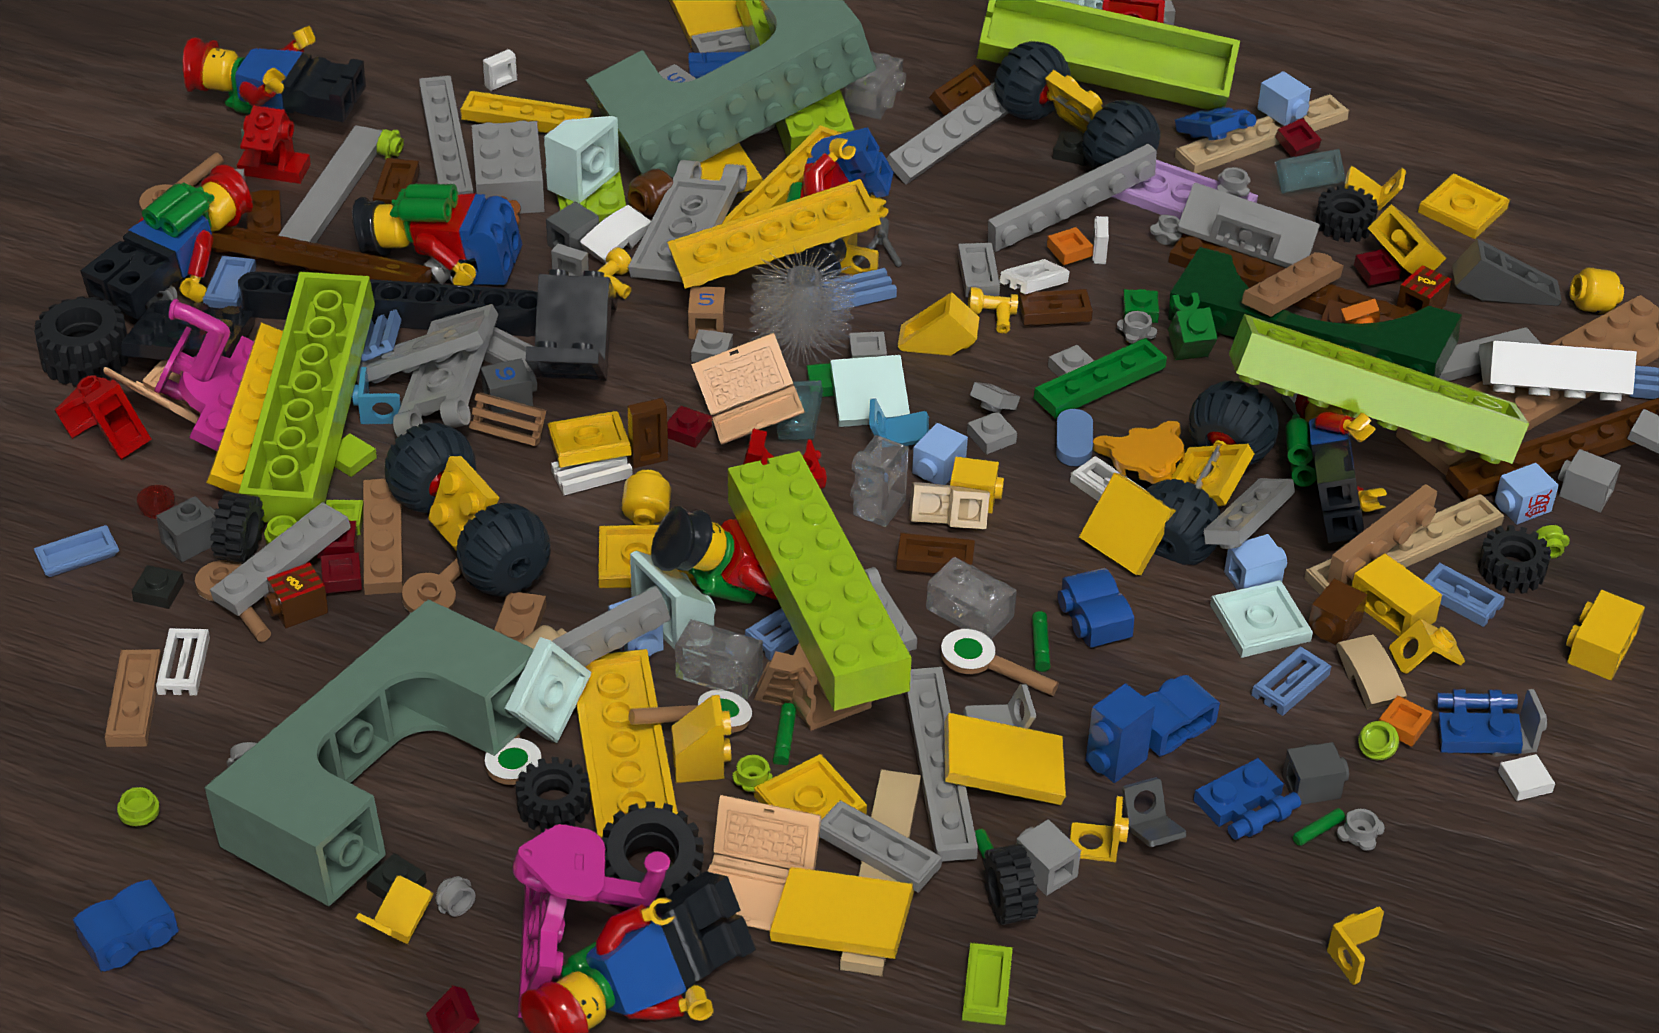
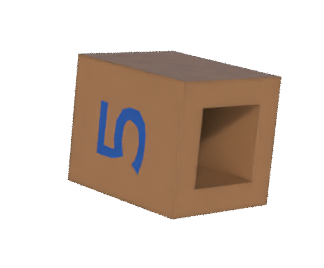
[688,286,725,339]

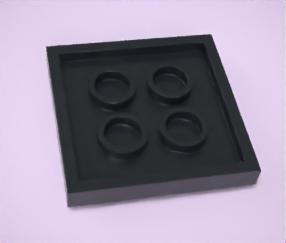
[121,300,255,360]

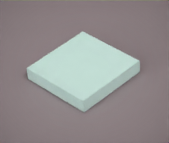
[830,355,910,427]
[1210,580,1313,658]
[504,637,592,743]

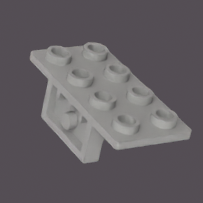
[1177,183,1319,268]

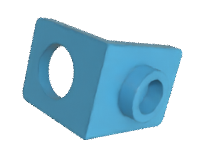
[352,367,401,424]
[869,398,929,450]

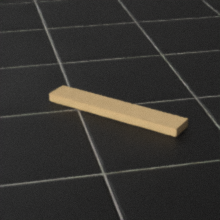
[1175,94,1349,174]
[1304,494,1504,594]
[840,770,921,976]

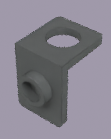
[1122,777,1186,847]

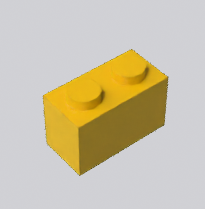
[1368,204,1447,274]
[1352,553,1442,637]
[1566,590,1645,680]

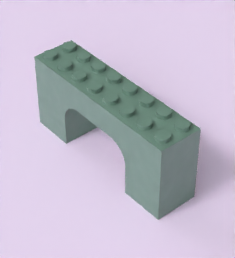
[586,0,876,178]
[205,599,534,906]

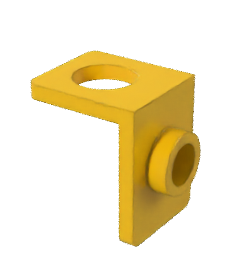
[1344,166,1406,211]
[840,232,879,275]
[1389,619,1465,674]
[1070,796,1129,862]
[356,876,433,944]
[1327,907,1384,985]

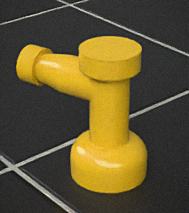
[598,247,632,299]
[968,287,1018,333]

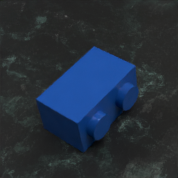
[1086,683,1155,783]

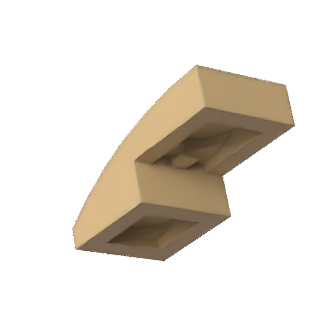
[909,482,990,529]
[1336,634,1407,710]

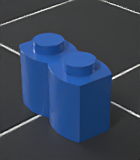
[1058,567,1134,648]
[1142,675,1220,756]
[73,880,179,972]

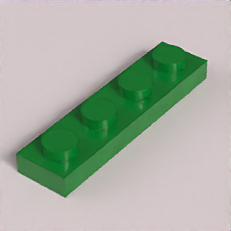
[1034,338,1167,418]

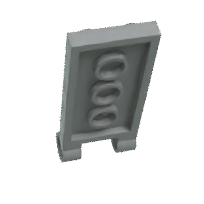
[628,160,747,282]
[393,304,498,437]

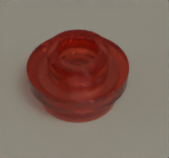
[137,485,175,519]

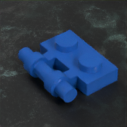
[1175,107,1257,140]
[1436,689,1523,754]
[1194,758,1301,840]

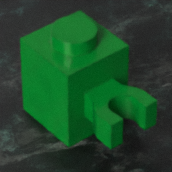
[1168,292,1218,360]

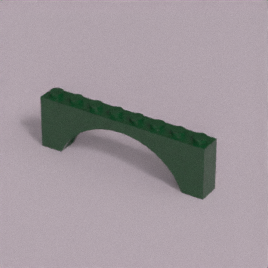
[1169,247,1462,378]

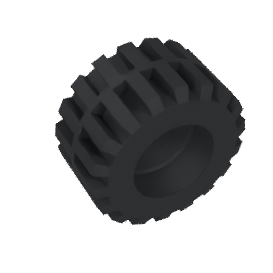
[34,296,129,386]
[601,801,704,911]

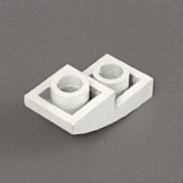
[579,205,651,264]

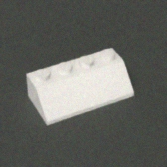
[1479,341,1637,401]

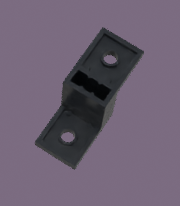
[525,269,618,381]

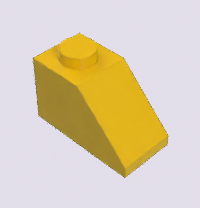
[898,292,980,356]

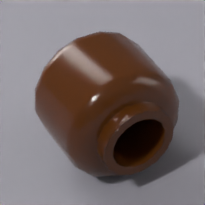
[628,169,674,217]

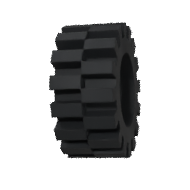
[1315,185,1378,243]
[210,492,264,563]
[1478,525,1551,594]
[516,757,591,833]
[983,844,1039,925]

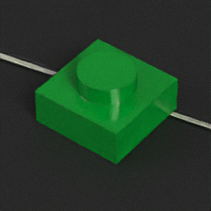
[1123,289,1159,323]

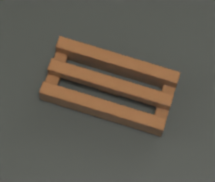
[469,393,546,446]

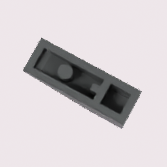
[1452,238,1562,306]

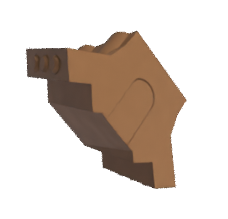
[754,643,872,731]

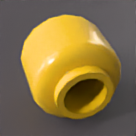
[1570,267,1624,314]
[621,470,671,525]

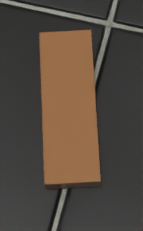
[105,649,162,747]

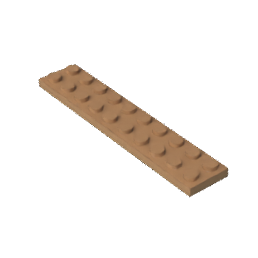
[1396,295,1659,475]

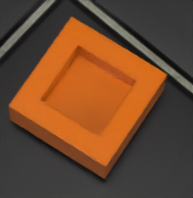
[1047,227,1093,265]
[1341,299,1380,324]
[1379,695,1433,747]

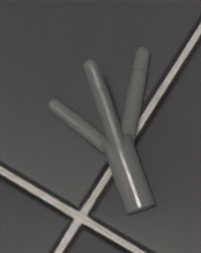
[853,217,902,267]

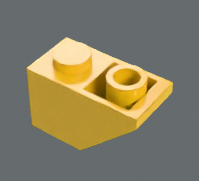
[672,695,731,783]

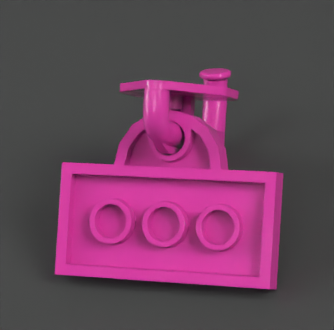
[154,298,254,451]
[513,824,670,1018]

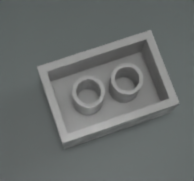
[472,121,545,214]

